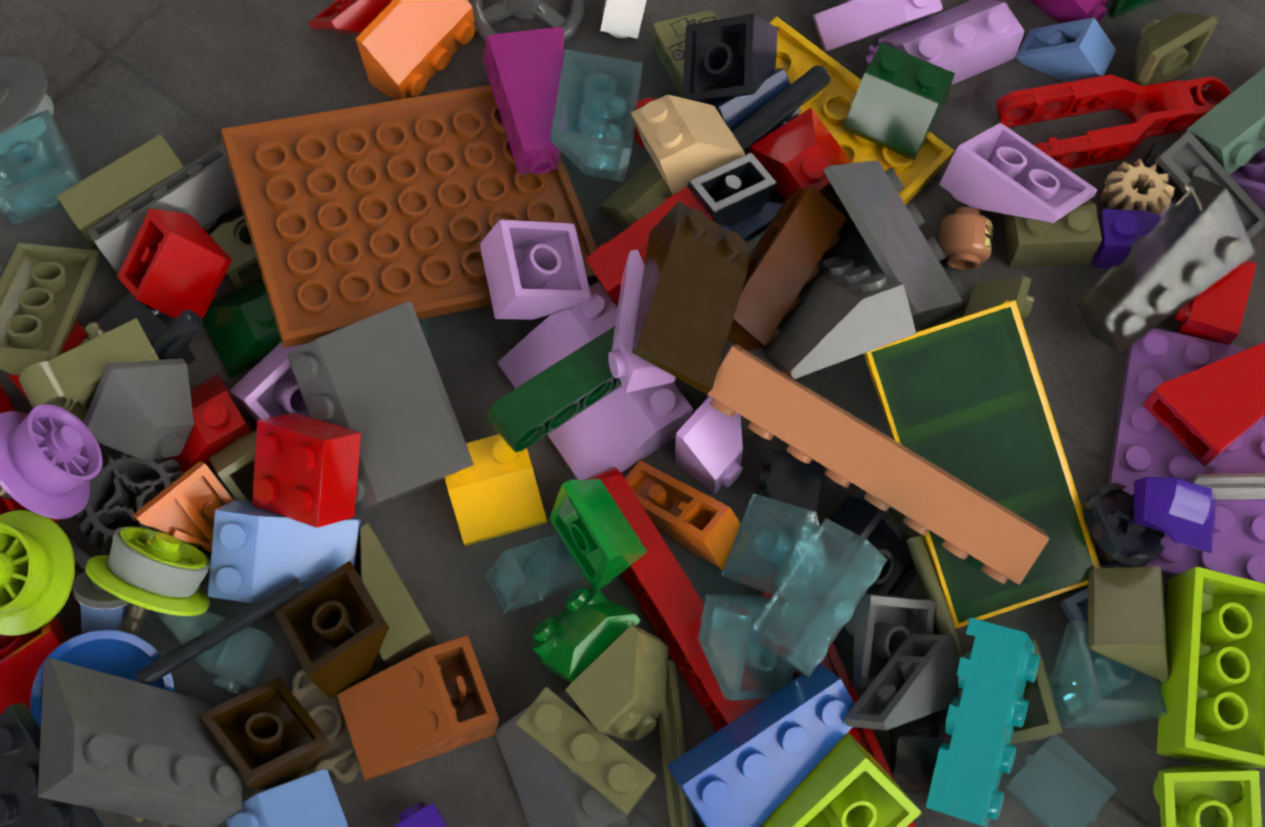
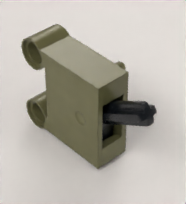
[18,309,204,422]

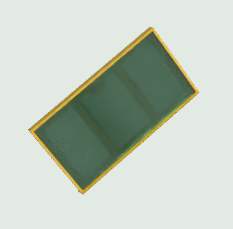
[864,300,1101,629]

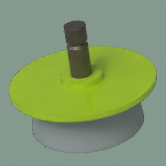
[85,527,211,635]

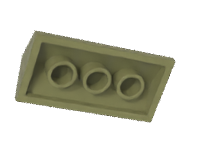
[0,243,101,376]

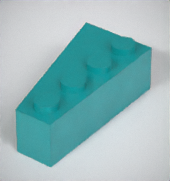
[926,617,1041,827]

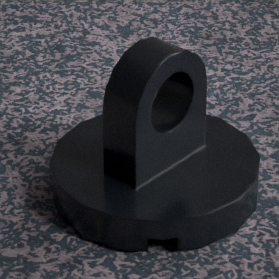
[1083,483,1165,567]

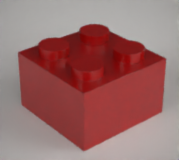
[252,413,361,528]

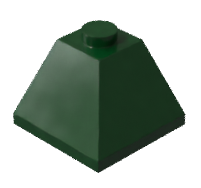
[203,279,281,378]

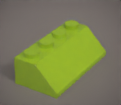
[1156,566,1265,768]

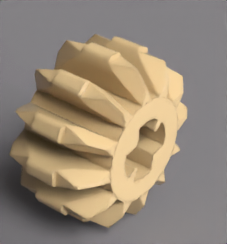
[1101,159,1174,216]

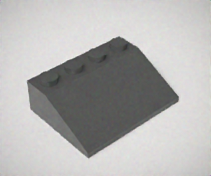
[823,161,967,330]
[754,251,916,380]
[287,301,474,514]
[38,658,242,827]

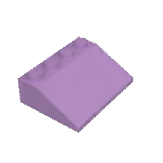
[497,281,693,480]

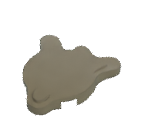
[292,669,361,784]

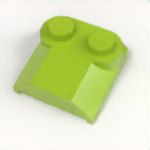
[1153,765,1262,827]

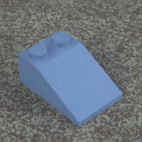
[208,500,361,603]

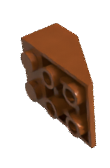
[337,635,499,781]

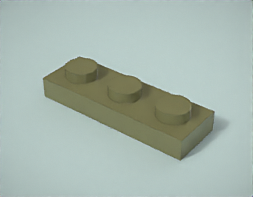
[516,687,656,816]

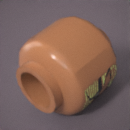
[938,207,993,270]

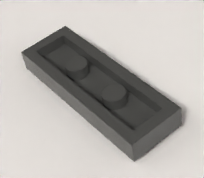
[1154,131,1265,249]

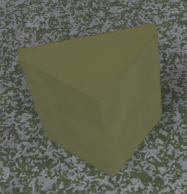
[1088,566,1169,682]

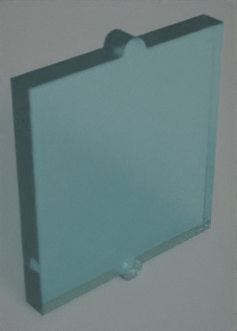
[1004,734,1118,827]

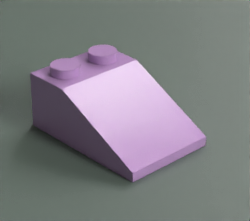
[939,123,1097,223]

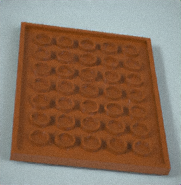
[221,85,600,348]

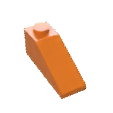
[625,460,748,570]

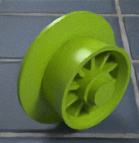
[0,510,75,636]

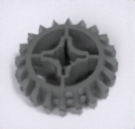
[76,453,186,555]

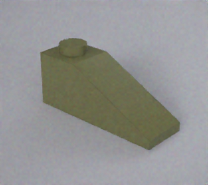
[360,523,437,667]

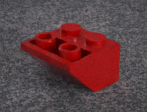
[117,208,232,320]

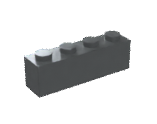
[86,143,242,274]

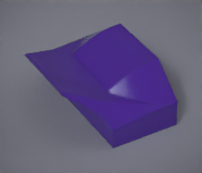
[1134,477,1216,554]

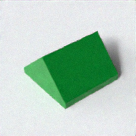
[549,479,647,590]

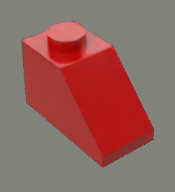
[1174,261,1257,345]

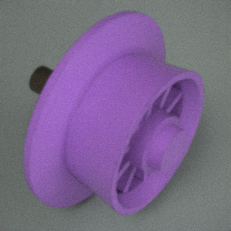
[0,404,103,519]

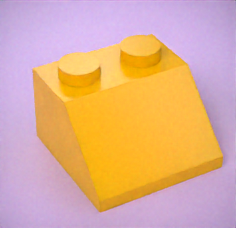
[445,434,547,546]

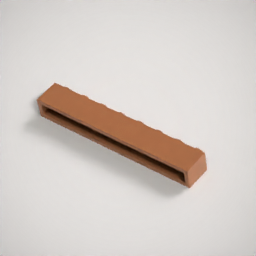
[707,344,1050,585]

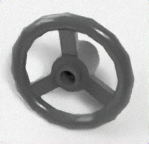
[469,0,586,42]

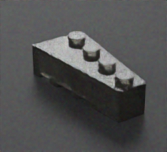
[1077,176,1255,352]

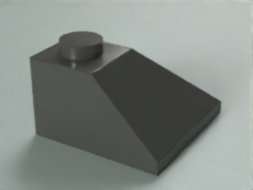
[83,358,194,461]

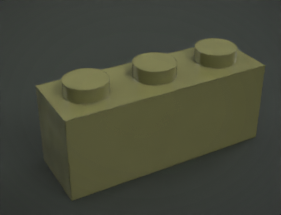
[56,134,184,249]

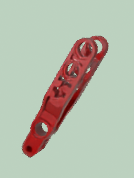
[996,74,1233,170]

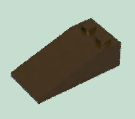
[632,201,750,394]

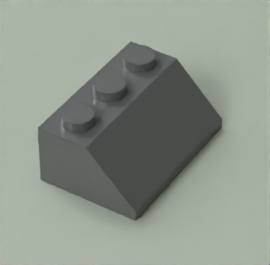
[496,691,629,827]

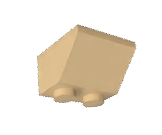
[631,94,745,195]

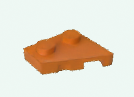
[132,461,233,552]

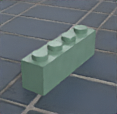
[1186,67,1265,175]

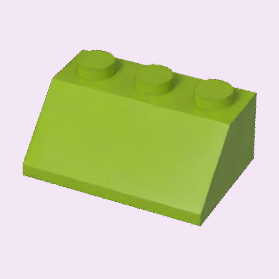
[760,732,922,827]

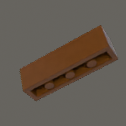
[727,185,847,351]

